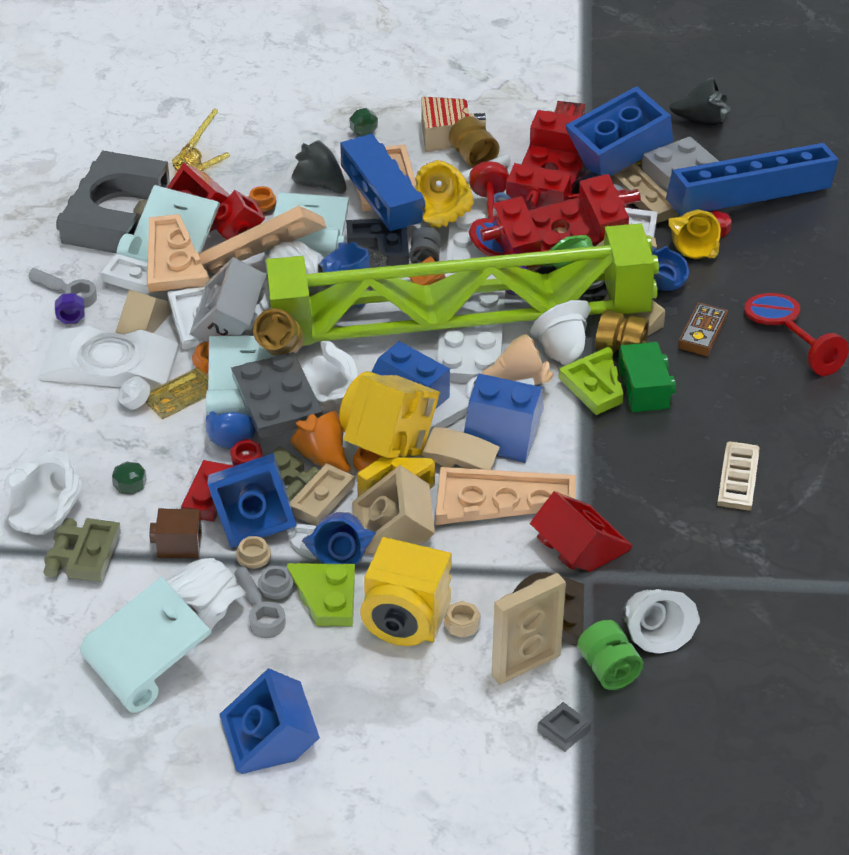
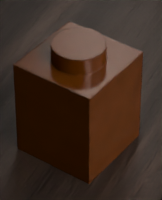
[149,508,202,558]

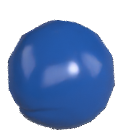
[652,246,689,291]
[205,411,255,449]

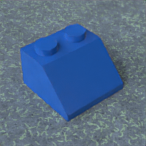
[371,341,450,409]
[464,373,544,463]
[208,453,297,548]
[219,668,320,774]

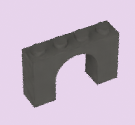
[56,150,170,253]

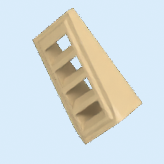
[717,441,760,511]

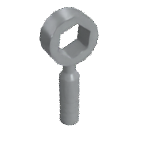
[29,268,97,308]
[234,567,286,638]

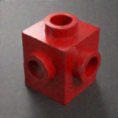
[214,190,265,240]

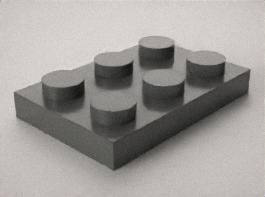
[231,352,323,438]

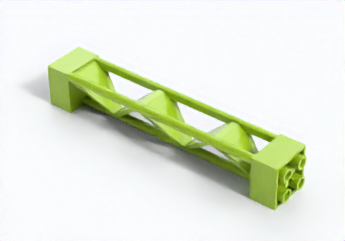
[266,223,659,346]

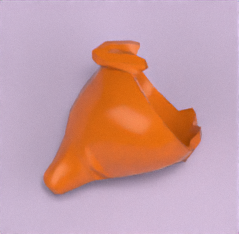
[289,411,351,473]

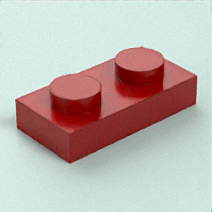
[181,460,234,522]

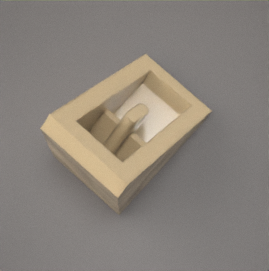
[116,289,172,335]

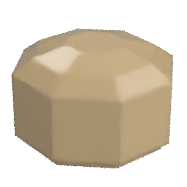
[444,601,481,638]

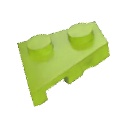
[558,347,623,415]
[287,563,355,627]

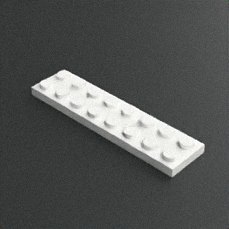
[437,213,505,383]

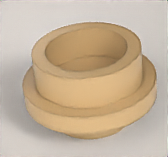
[236,536,271,569]

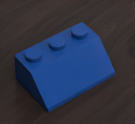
[565,86,673,176]

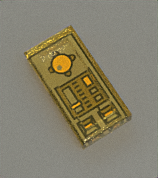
[145,367,209,420]

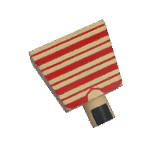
[421,97,486,151]

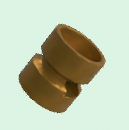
[449,116,500,168]
[253,308,304,356]
[595,310,649,353]

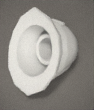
[530,300,591,365]
[622,589,700,654]

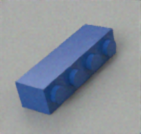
[340,134,425,232]

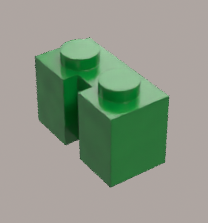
[618,342,676,412]

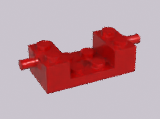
[506,103,584,210]
[480,174,641,268]

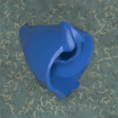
[320,242,370,308]
[302,512,376,566]

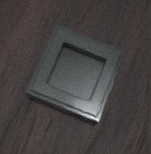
[537,702,591,752]

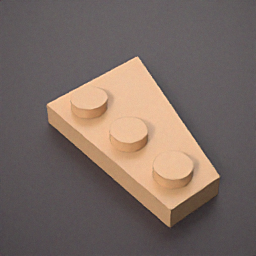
[147,214,210,292]

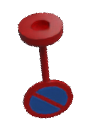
[468,161,509,257]
[744,293,849,376]

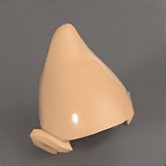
[482,334,553,385]

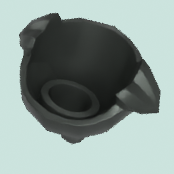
[670,77,731,124]
[291,140,346,194]

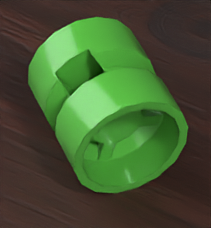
[577,620,644,690]

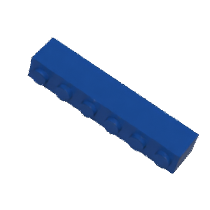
[666,143,839,216]

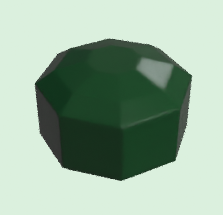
[349,108,378,137]
[112,461,147,494]

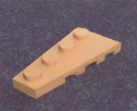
[198,205,327,273]
[435,467,576,525]

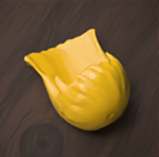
[415,160,474,228]

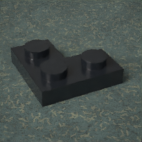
[346,219,409,266]

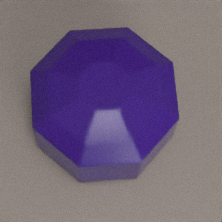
[55,293,85,324]

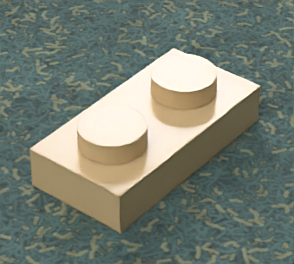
[290,463,355,526]

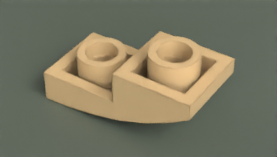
[421,427,500,470]

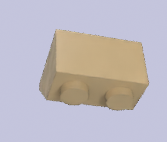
[352,465,435,555]

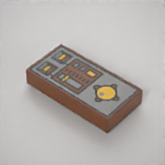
[678,302,728,356]

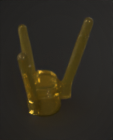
[172,108,230,171]

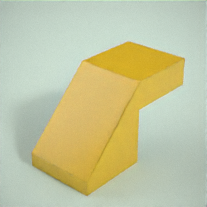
[357,457,435,497]

